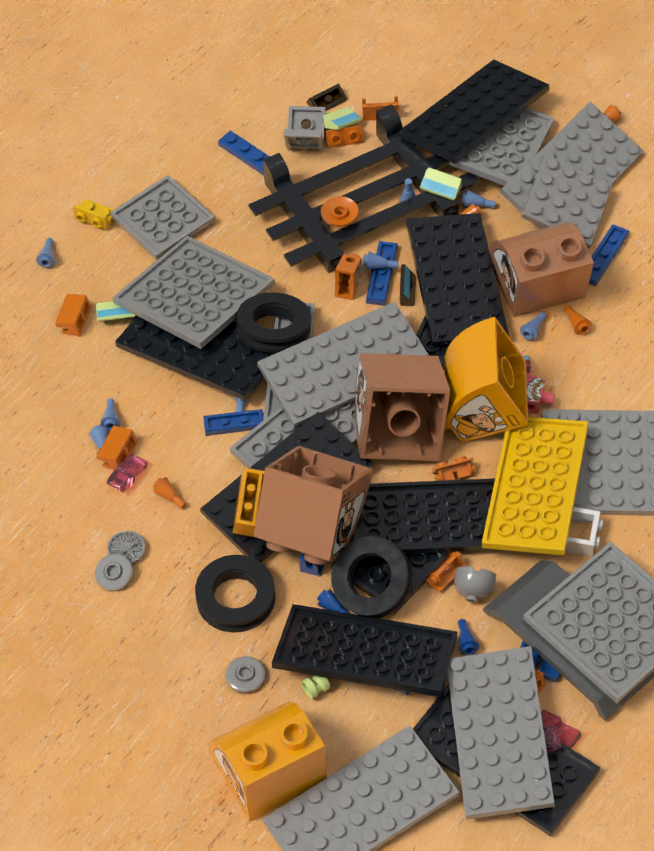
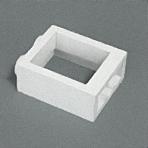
[566,507,603,557]

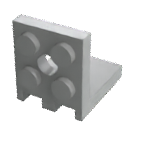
[284,106,326,151]

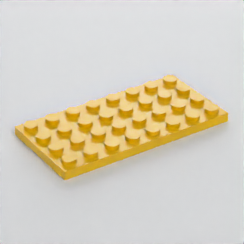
[482,417,589,555]

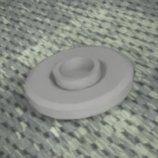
[107,531,146,564]
[95,554,133,591]
[225,656,266,693]

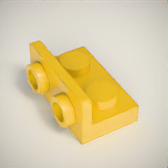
[73,199,115,230]

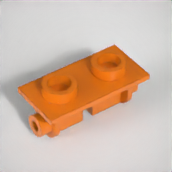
[325,125,363,148]
[432,456,475,481]
[426,551,467,592]

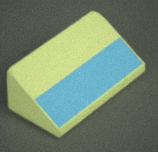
[323,107,362,130]
[420,168,462,201]
[96,301,136,321]

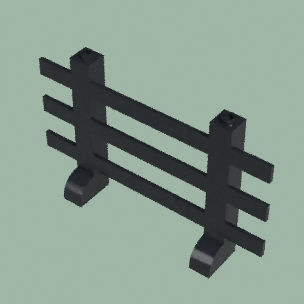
[248,104,480,273]

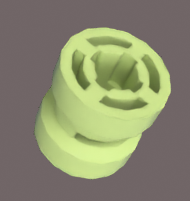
[301,675,331,699]

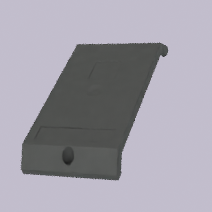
[483,560,654,721]

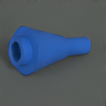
[317,589,349,613]
[458,619,480,655]

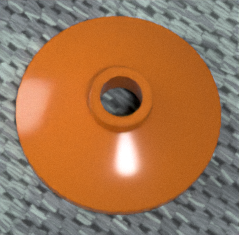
[321,196,359,227]

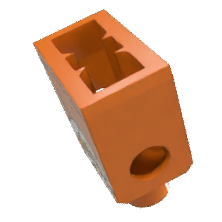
[335,254,362,300]

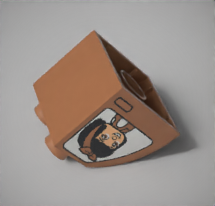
[489,222,594,317]
[355,353,450,461]
[253,446,373,565]

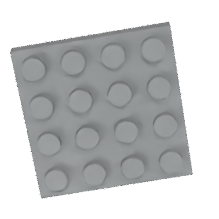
[521,154,612,248]
[110,175,215,260]

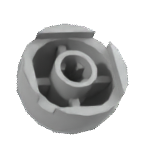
[454,567,496,603]

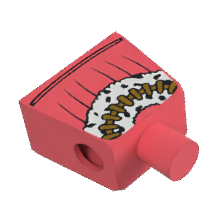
[526,373,555,413]

